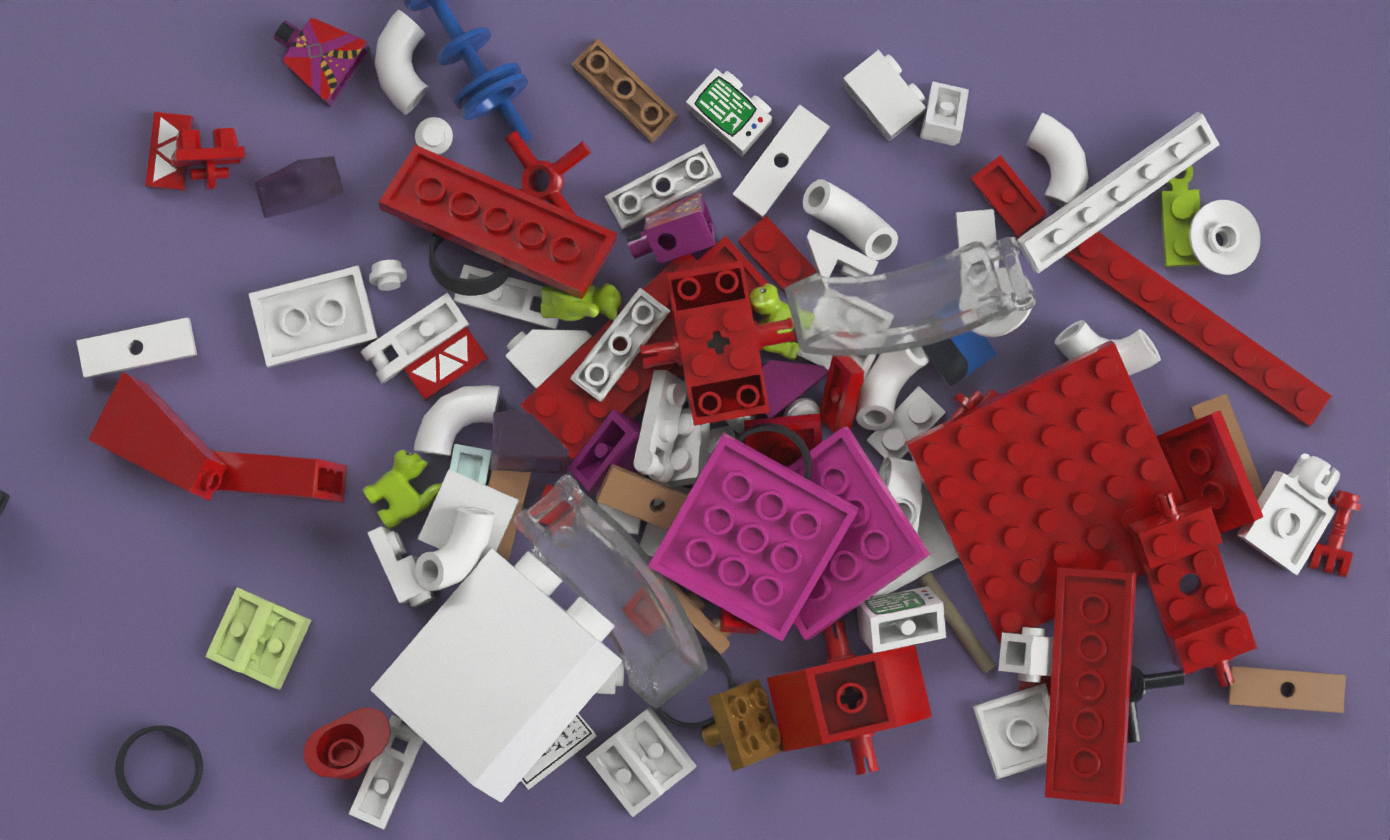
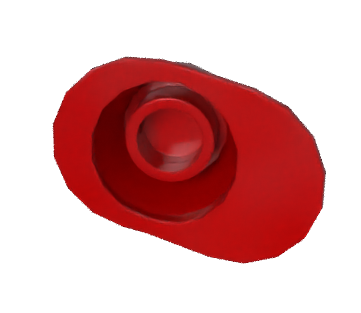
[303,707,391,780]

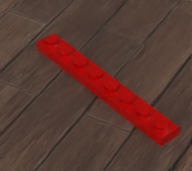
[1064,232,1332,428]

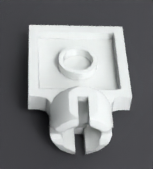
[1237,453,1340,575]

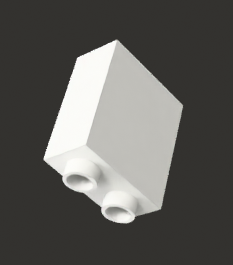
[370,548,623,803]

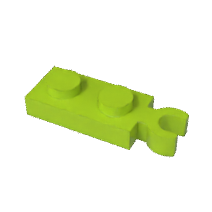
[1159,165,1202,268]

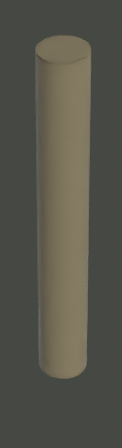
[918,572,996,674]

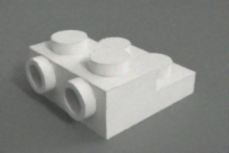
[367,526,435,607]

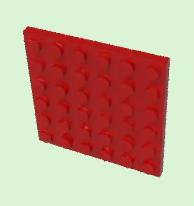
[905,340,1186,645]

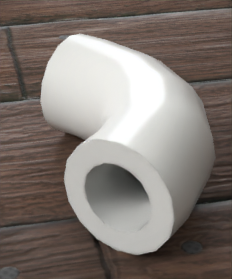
[374,9,429,115]
[1026,113,1089,208]
[803,179,898,260]
[1054,320,1161,376]
[856,332,929,430]
[414,385,500,456]
[415,507,495,591]

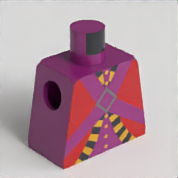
[274,17,370,108]
[626,192,715,263]

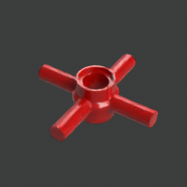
[504,131,592,215]

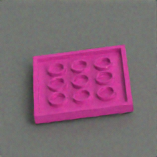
[787,427,930,640]
[648,432,859,641]

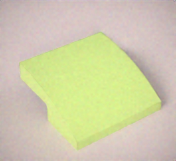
[205,587,312,690]

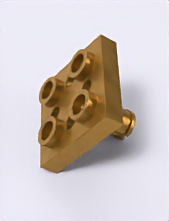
[702,679,784,771]

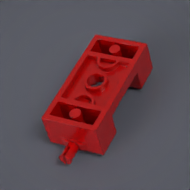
[1128,490,1257,687]

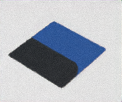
[911,301,997,387]

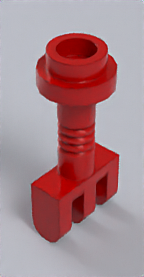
[1308,490,1362,578]

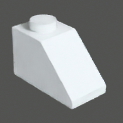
[505,330,592,389]

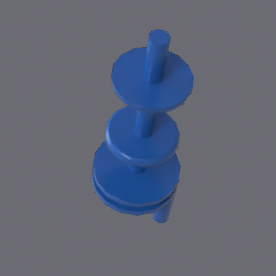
[404,0,533,143]

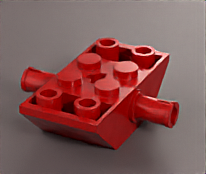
[640,260,795,426]
[766,620,932,775]

